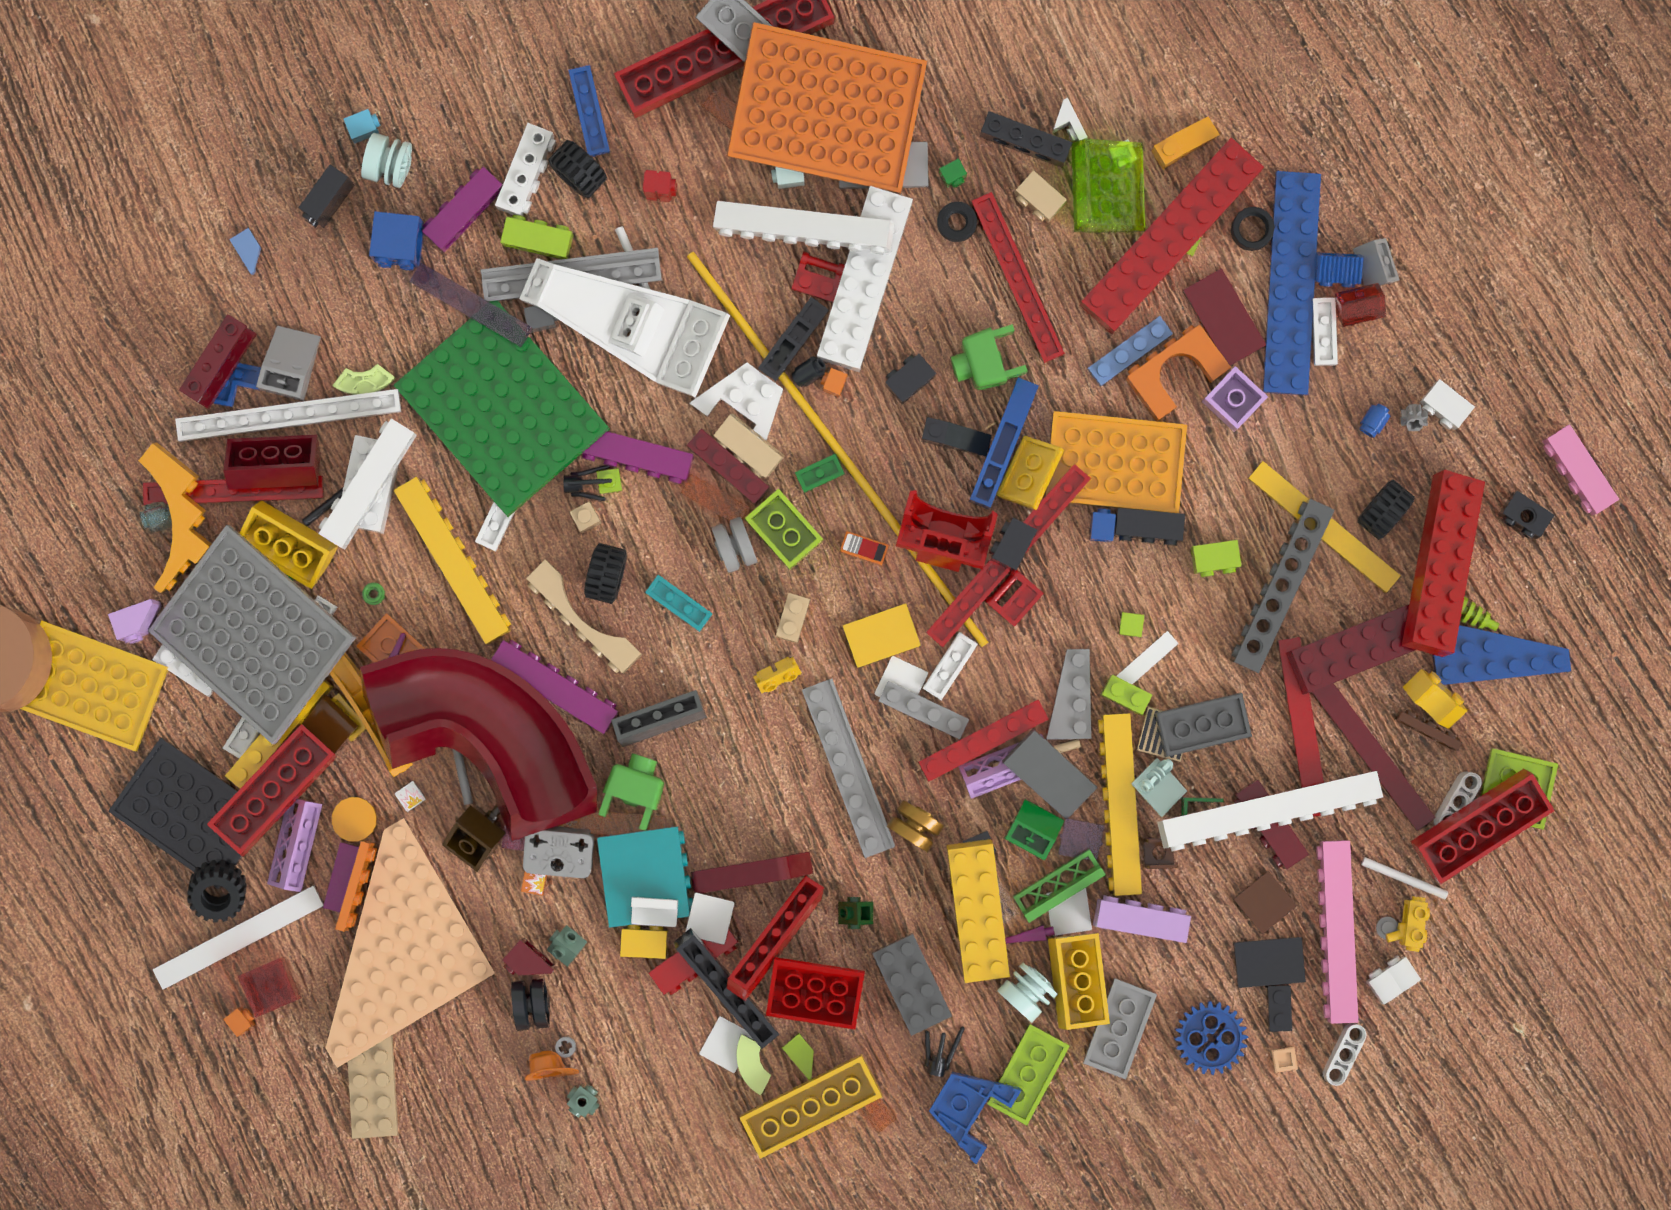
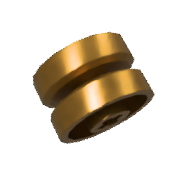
[886,800,944,853]

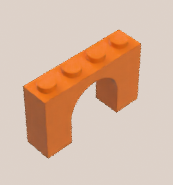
[1125,324,1231,422]

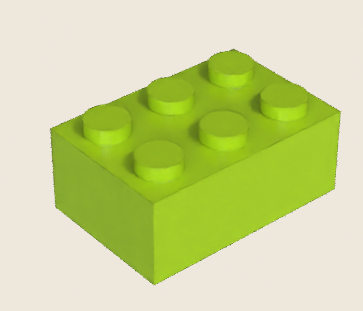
[745,489,823,570]

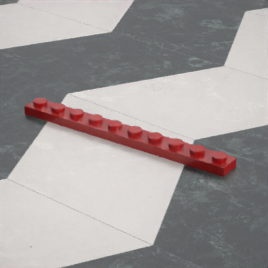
[926,464,1091,648]

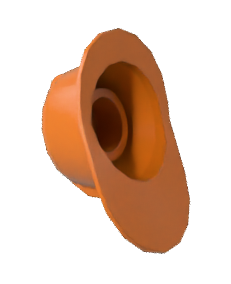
[524,1051,579,1081]

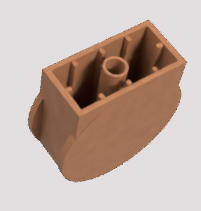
[0,605,52,713]

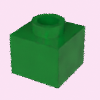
[938,158,967,188]

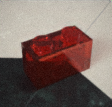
[1335,283,1386,327]

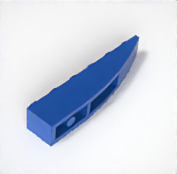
[969,377,1039,510]

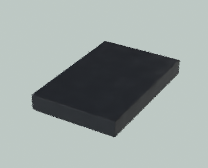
[1233,937,1306,988]

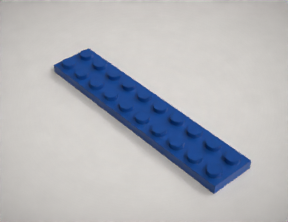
[1263,171,1321,396]

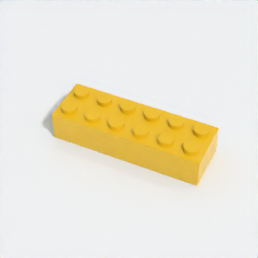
[946,839,1010,983]
[740,1054,882,1159]

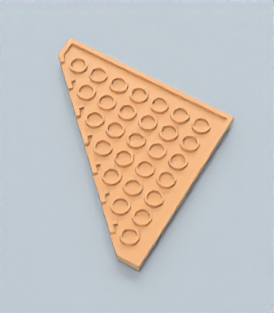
[326,818,495,1068]

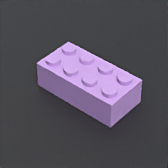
[1093,895,1191,943]

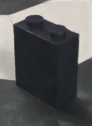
[298,164,355,228]

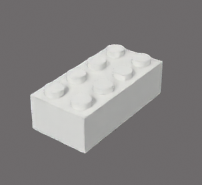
[342,435,399,534]

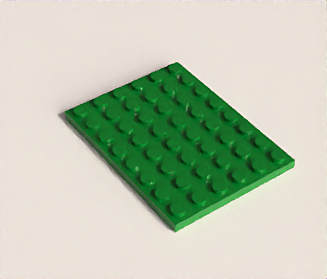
[394,301,610,517]

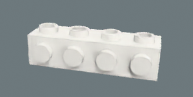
[495,123,556,216]

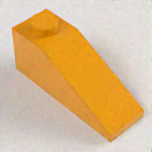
[1151,116,1220,170]

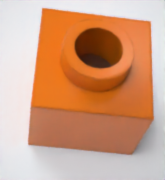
[820,368,848,398]
[223,1007,255,1037]

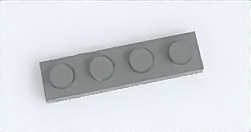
[879,681,969,740]

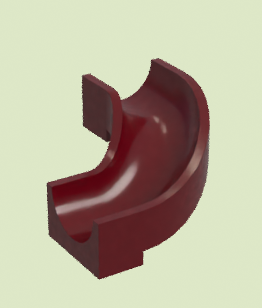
[360,648,597,841]

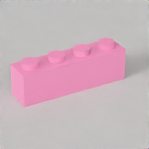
[1542,424,1619,516]

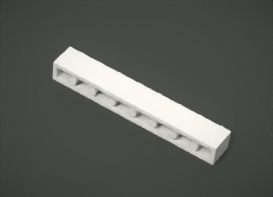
[713,201,895,254]

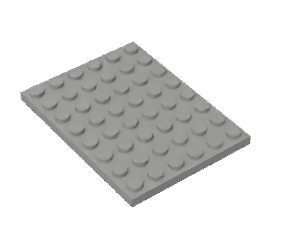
[148,525,356,744]

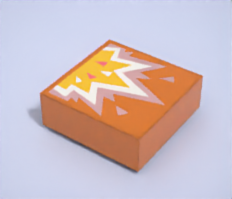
[521,871,547,896]

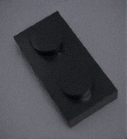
[1267,985,1292,1032]

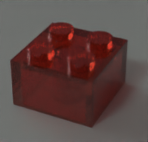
[238,957,302,1018]

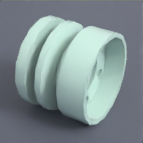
[361,133,412,188]
[997,963,1058,1023]

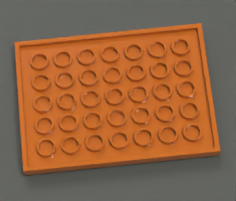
[726,22,927,193]

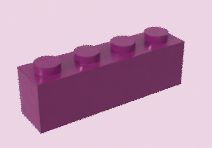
[422,167,503,253]

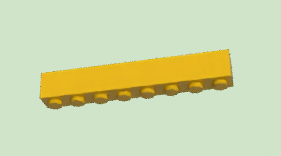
[393,476,511,645]
[1098,713,1142,896]

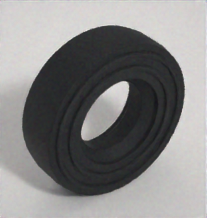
[937,202,977,242]

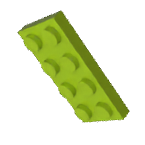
[987,1023,1070,1126]

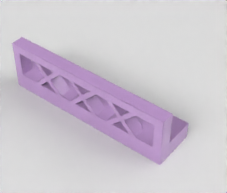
[958,734,1044,799]
[267,799,322,892]

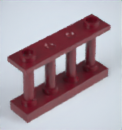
[179,314,257,409]

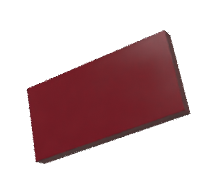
[1182,268,1266,366]

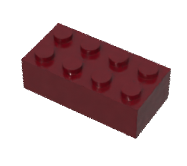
[223,434,321,490]

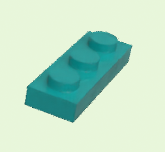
[645,575,713,632]

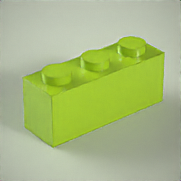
[500,215,574,260]

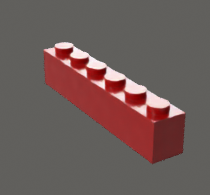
[918,699,1049,782]
[727,876,824,1001]

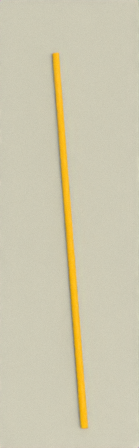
[687,251,989,647]

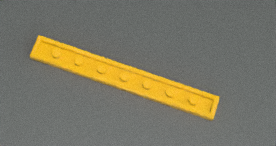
[1248,461,1401,593]

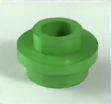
[362,583,385,605]

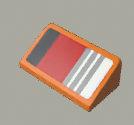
[839,531,889,566]

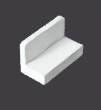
[631,897,678,927]

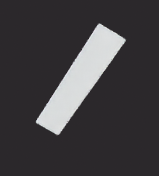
[1116,631,1178,684]

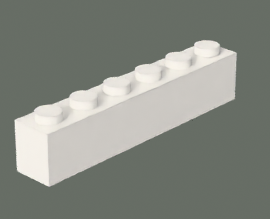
[318,419,417,549]

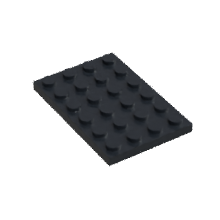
[108,737,242,889]

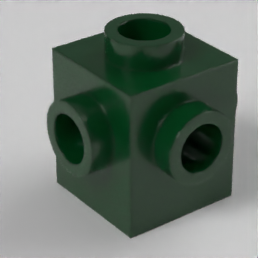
[838,897,873,929]

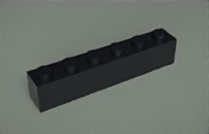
[673,928,779,1049]

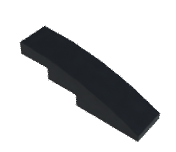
[758,297,829,381]

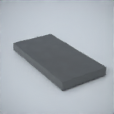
[1155,693,1252,757]
[1002,729,1098,820]

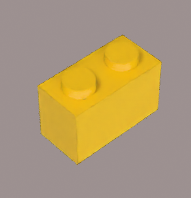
[620,924,668,959]

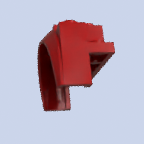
[896,490,998,572]

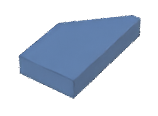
[229,228,261,275]

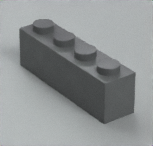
[611,690,707,747]

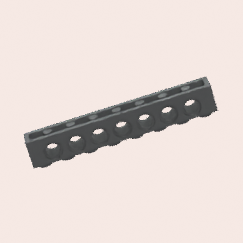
[1231,499,1335,673]

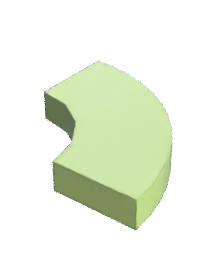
[332,364,396,395]
[736,1034,771,1095]

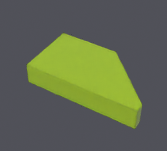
[782,1033,814,1080]

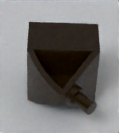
[442,804,506,872]

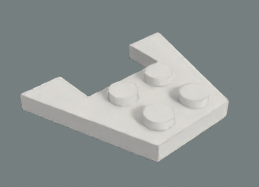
[689,363,783,441]

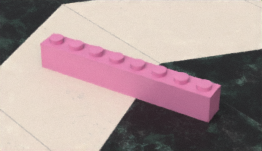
[1316,840,1358,1024]

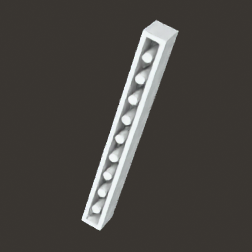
[1157,771,1383,851]

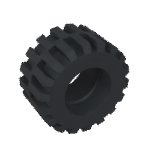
[548,140,607,198]
[1357,479,1415,540]
[584,543,627,604]
[187,860,247,923]

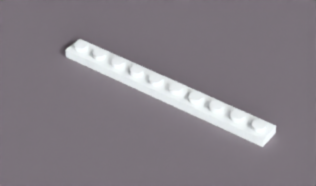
[175,389,402,442]

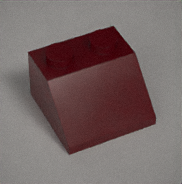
[502,937,558,975]

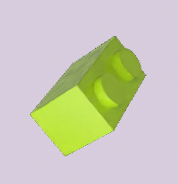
[1191,540,1241,577]
[1100,675,1152,715]

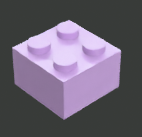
[1202,366,1268,432]

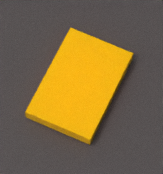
[996,435,1064,510]
[843,604,921,668]

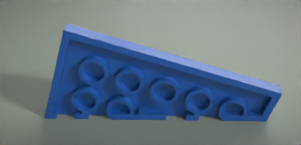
[1432,625,1571,685]

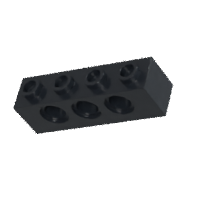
[980,111,1072,168]

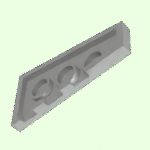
[1046,649,1091,740]

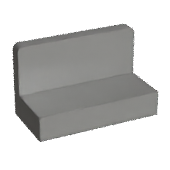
[1353,238,1400,290]

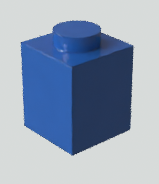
[1089,509,1116,543]

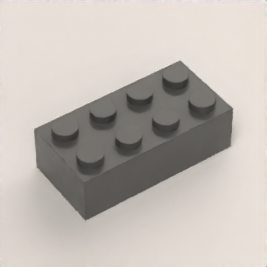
[872,933,952,1036]

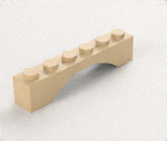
[526,560,642,674]

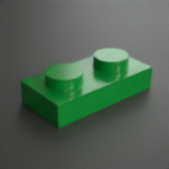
[795,454,845,493]

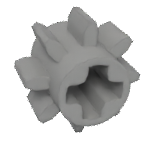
[1400,404,1428,431]

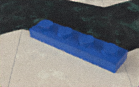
[568,65,610,157]

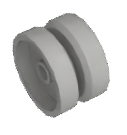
[711,517,758,573]

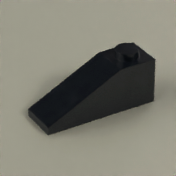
[921,417,991,457]

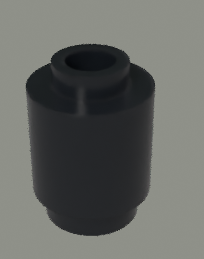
[792,356,826,387]

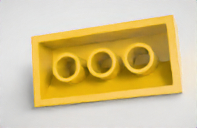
[239,501,338,589]
[1048,933,1110,1030]

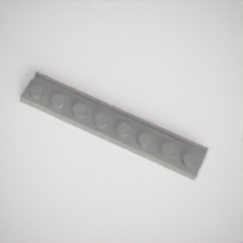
[481,248,662,302]
[802,678,895,858]

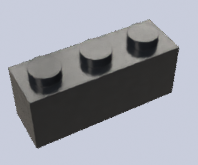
[1114,508,1185,546]

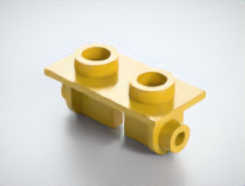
[753,657,802,693]

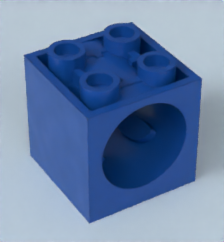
[369,211,424,271]

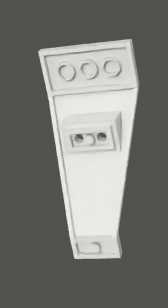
[519,258,730,398]

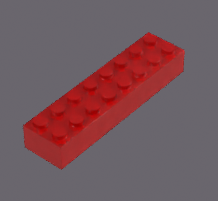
[1402,469,1485,657]

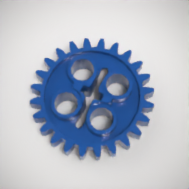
[1174,1001,1248,1075]

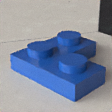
[213,363,261,408]

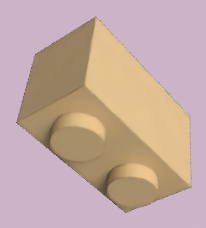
[1015,170,1067,223]
[776,593,810,644]

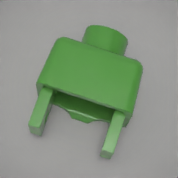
[950,324,1027,390]
[598,753,664,831]

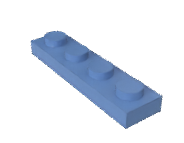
[1088,316,1173,387]

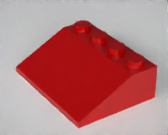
[766,957,865,1030]

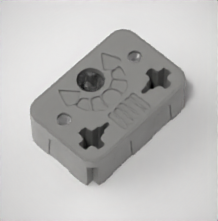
[523,826,595,878]

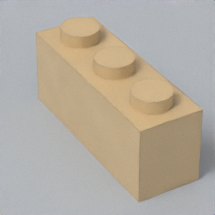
[713,414,785,478]

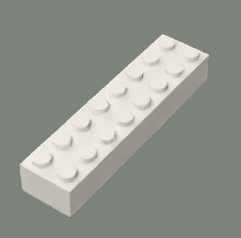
[817,186,913,372]

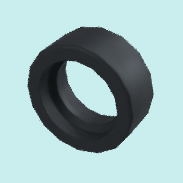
[1230,206,1275,251]

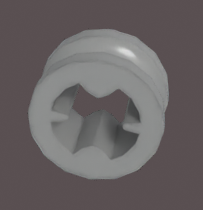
[555,1036,576,1058]

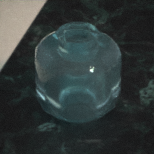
[139,501,172,533]

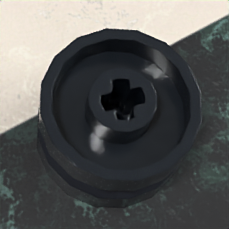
[511,978,550,1031]

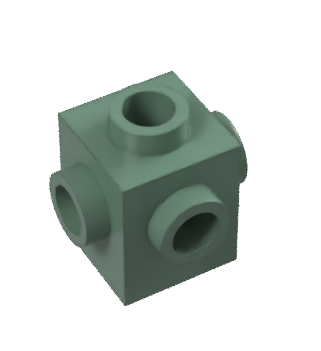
[547,925,587,967]
[567,1084,600,1118]

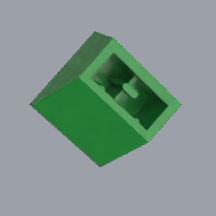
[1003,799,1065,861]

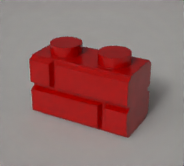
[643,170,677,202]

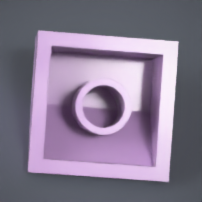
[108,599,162,644]

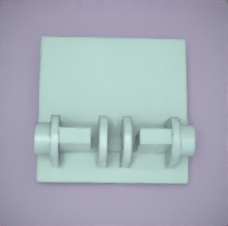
[1131,758,1187,817]

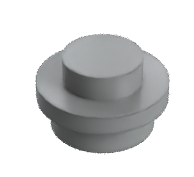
[1376,917,1398,939]

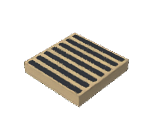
[1136,707,1183,762]

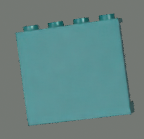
[597,826,693,928]

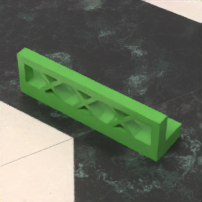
[1013,849,1106,923]

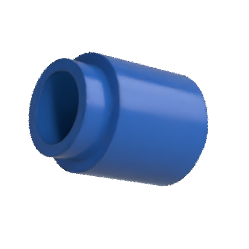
[1359,403,1391,438]

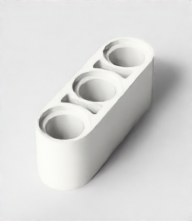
[1434,772,1482,825]
[1323,1023,1367,1086]

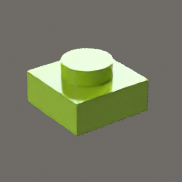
[597,468,623,494]

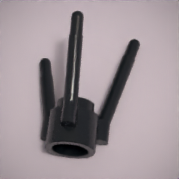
[563,465,612,501]
[924,1026,965,1077]

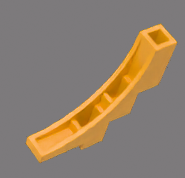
[138,442,212,593]
[329,652,413,777]

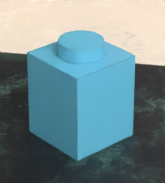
[344,109,381,144]

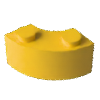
[1403,669,1468,729]

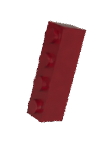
[687,428,770,506]
[1233,779,1309,870]

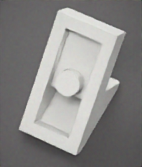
[1052,98,1087,145]

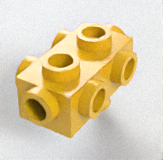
[1386,896,1430,952]

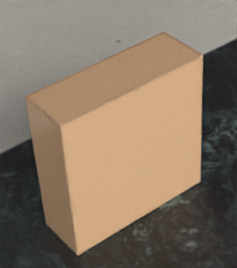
[1271,1046,1298,1073]

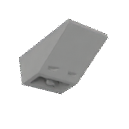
[256,325,321,401]

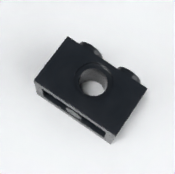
[1498,491,1555,540]

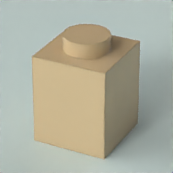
[570,502,602,534]

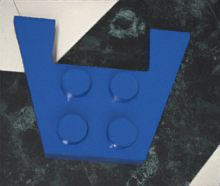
[929,1071,1022,1164]

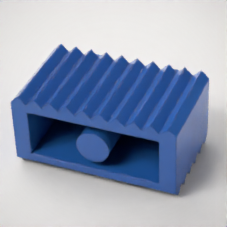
[1315,252,1363,288]

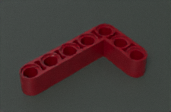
[691,851,814,894]

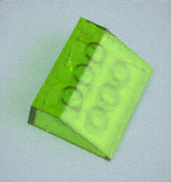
[1072,138,1145,233]

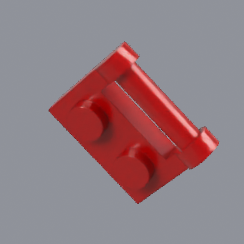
[791,251,845,303]
[984,570,1044,627]

